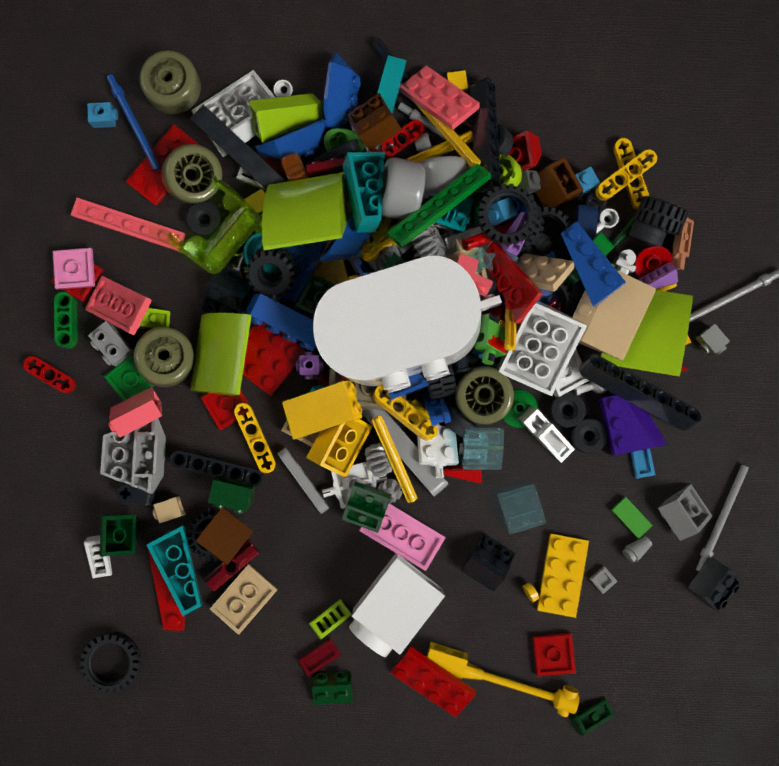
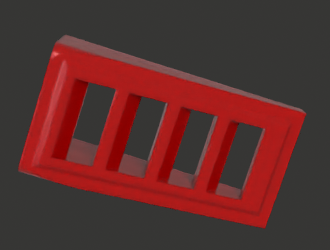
[443,464,482,483]

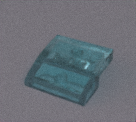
[462,428,504,470]
[497,484,546,535]

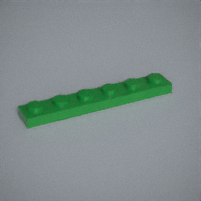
[387,164,491,248]

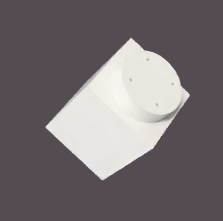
[349,553,445,657]

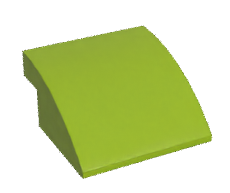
[262,172,349,250]
[601,290,693,377]
[190,313,252,396]

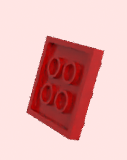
[243,324,307,397]

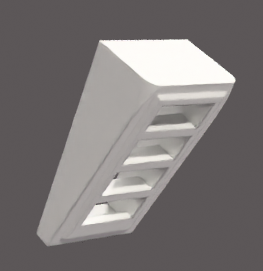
[84,535,112,578]

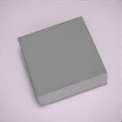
[589,566,617,594]

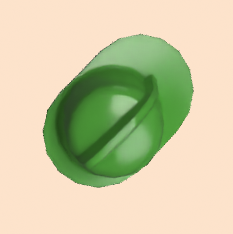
[324,128,364,158]

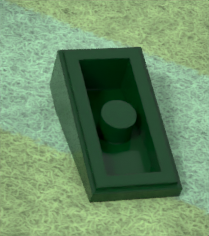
[570,698,615,736]

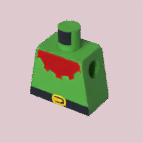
[474,313,508,365]

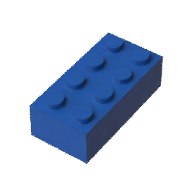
[245,294,318,351]

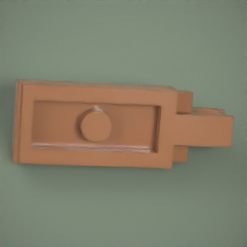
[672,218,694,270]

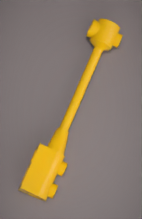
[426,642,580,717]

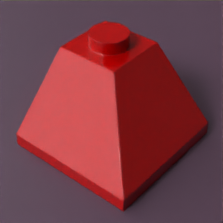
[507,130,542,171]

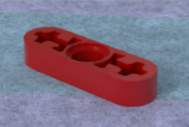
[378,120,424,158]
[24,356,76,393]

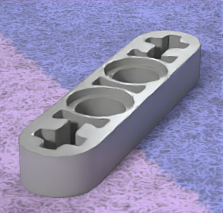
[278,448,329,514]

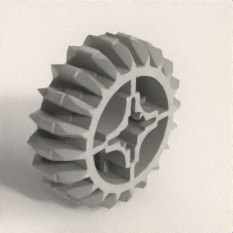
[411,224,447,257]

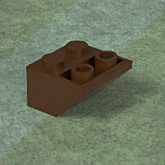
[348,93,402,151]
[535,157,583,208]

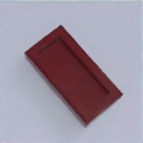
[298,638,341,677]

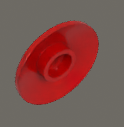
[634,245,672,278]

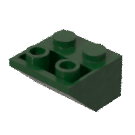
[208,476,255,513]

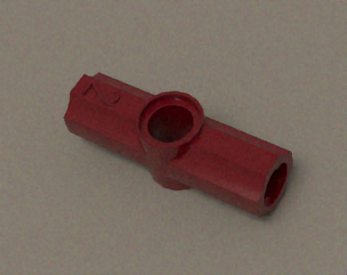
[204,540,260,591]

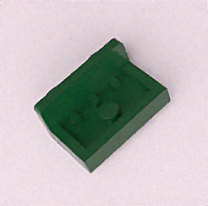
[312,671,353,705]

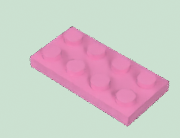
[359,503,446,571]

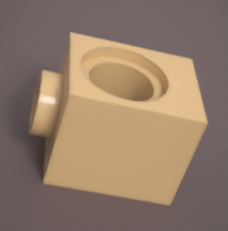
[153,497,185,523]

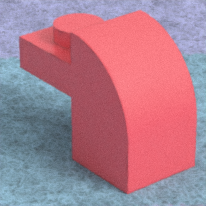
[456,253,493,297]

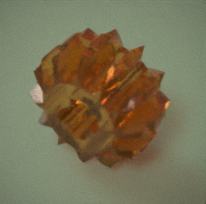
[281,153,308,181]

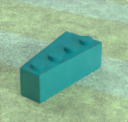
[343,152,385,233]
[147,526,203,616]

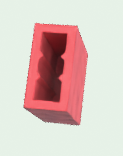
[108,387,162,438]

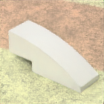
[518,405,575,463]

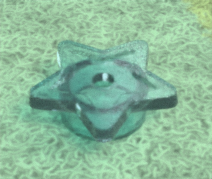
[472,247,495,273]

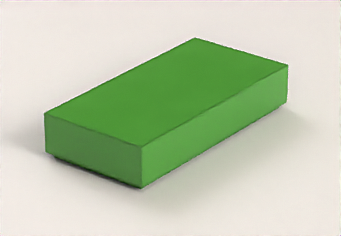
[611,497,653,539]

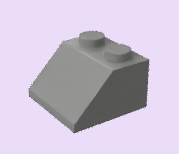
[658,484,712,541]

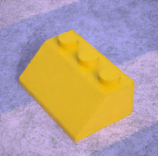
[306,419,373,478]

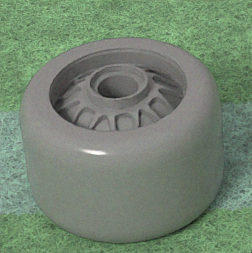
[419,156,471,203]
[381,157,425,220]

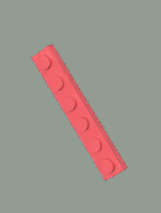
[71,198,186,252]

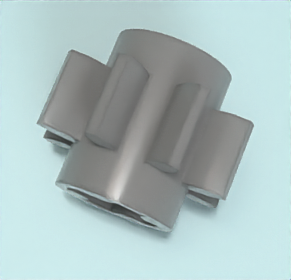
[378,479,402,503]

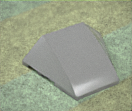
[100,418,166,494]

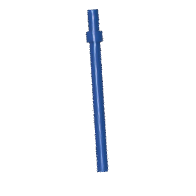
[106,74,161,172]

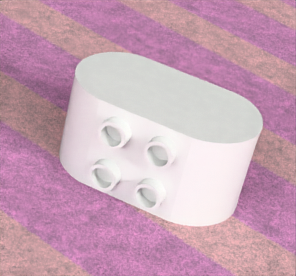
[313,256,481,393]

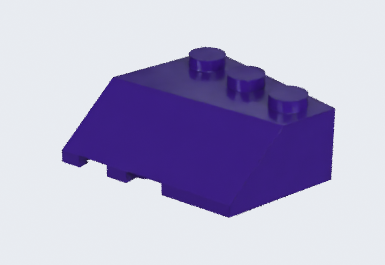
[598,395,668,456]

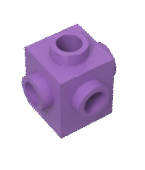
[296,352,324,380]

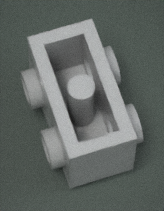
[88,321,134,366]

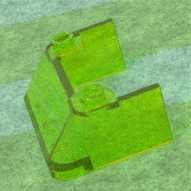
[168,175,260,274]

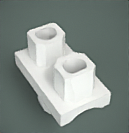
[612,250,636,275]

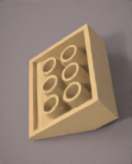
[572,270,656,361]

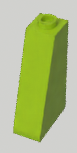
[249,93,324,143]

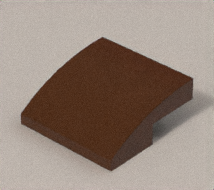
[196,508,253,565]

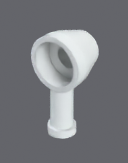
[274,80,293,97]
[596,209,619,234]
[574,381,607,396]

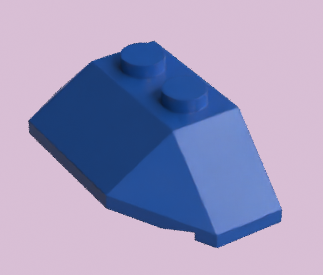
[324,53,361,130]
[255,118,328,165]
[320,210,371,262]

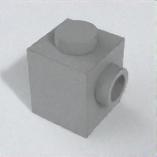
[695,324,730,355]

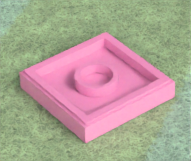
[53,248,95,290]

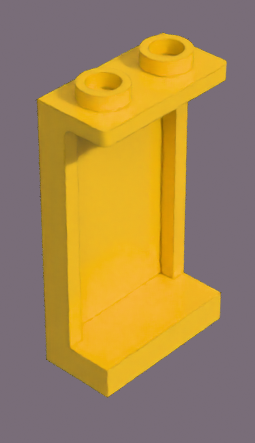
[282,380,362,440]

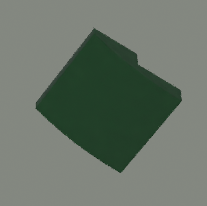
[342,481,392,533]

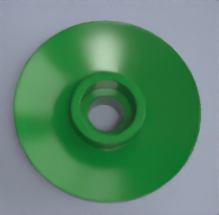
[502,390,538,428]

